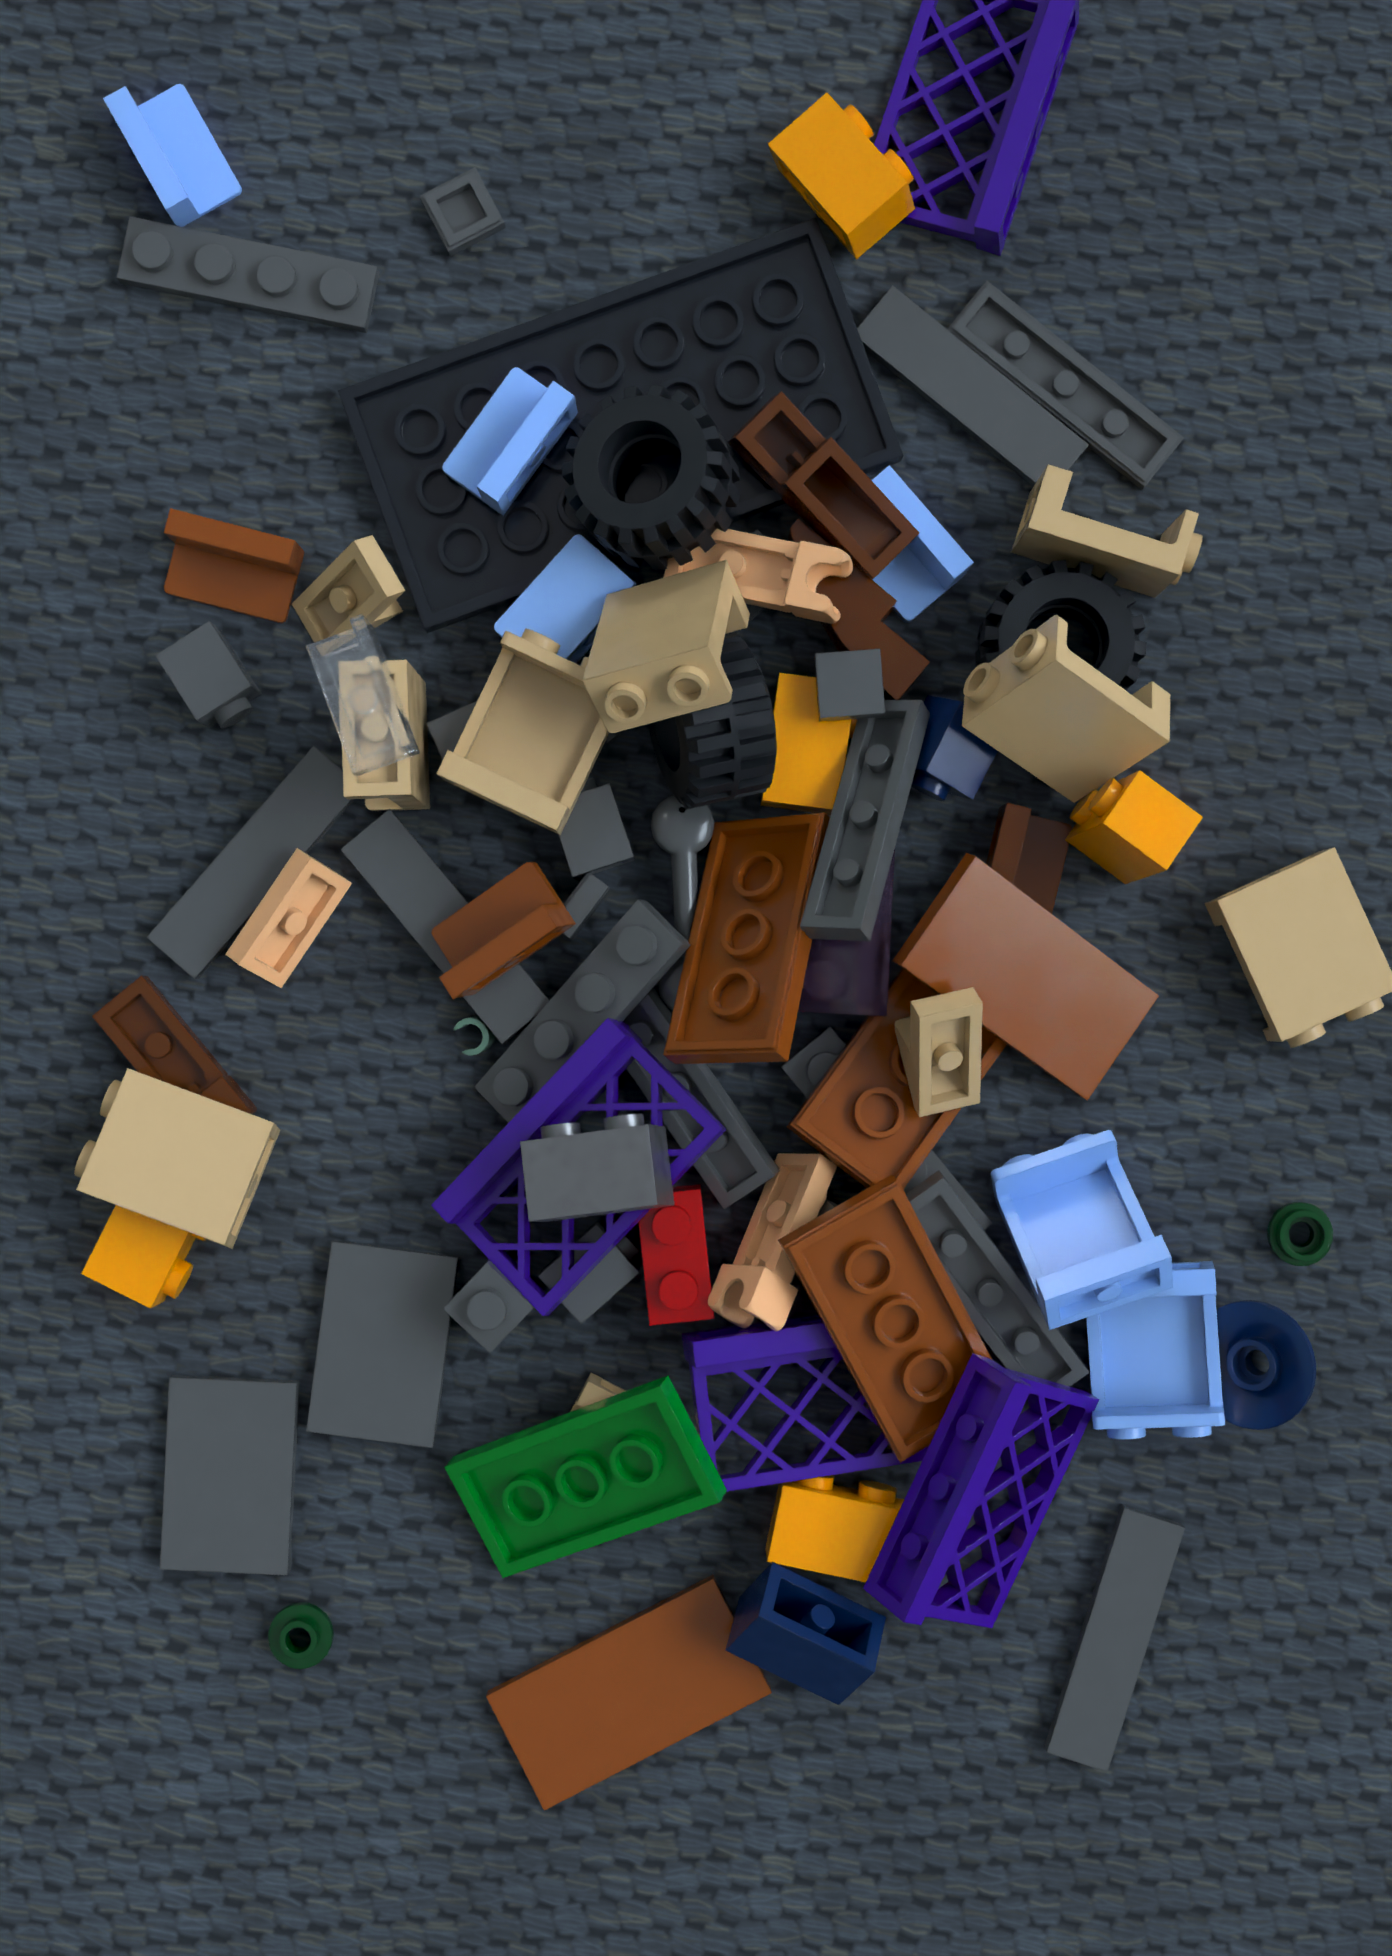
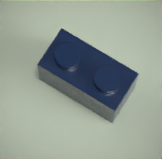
[725,1562,886,1705]

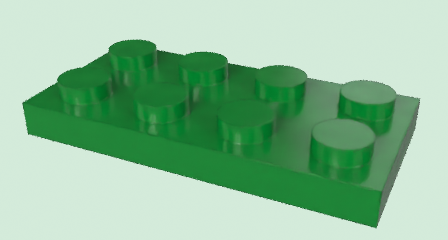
[444,1375,727,1578]

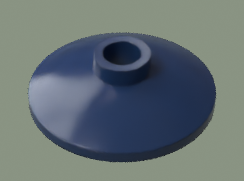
[1216,1300,1316,1430]

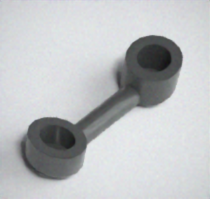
[650,795,714,1011]

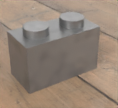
[520,1114,674,1222]

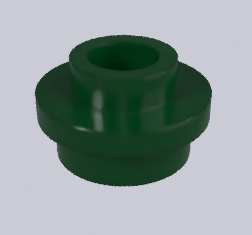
[1267,1202,1333,1266]
[268,1602,334,1669]

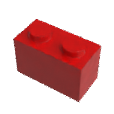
[639,1184,714,1326]

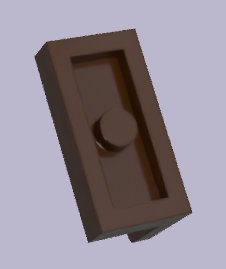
[986,803,1072,914]

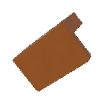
[164,508,304,623]
[432,862,576,999]

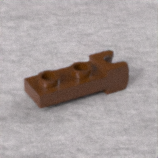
[92,975,257,1115]

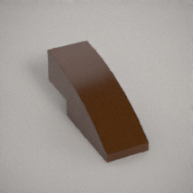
[727,391,919,579]
[788,519,930,700]

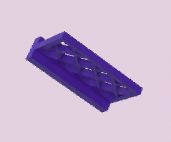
[874,0,1079,256]
[431,1018,727,1316]
[682,1314,929,1492]
[863,1353,1099,1628]

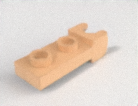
[663,528,853,624]
[708,1153,837,1331]

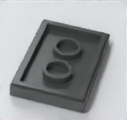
[306,1240,460,1448]
[160,1375,300,1575]

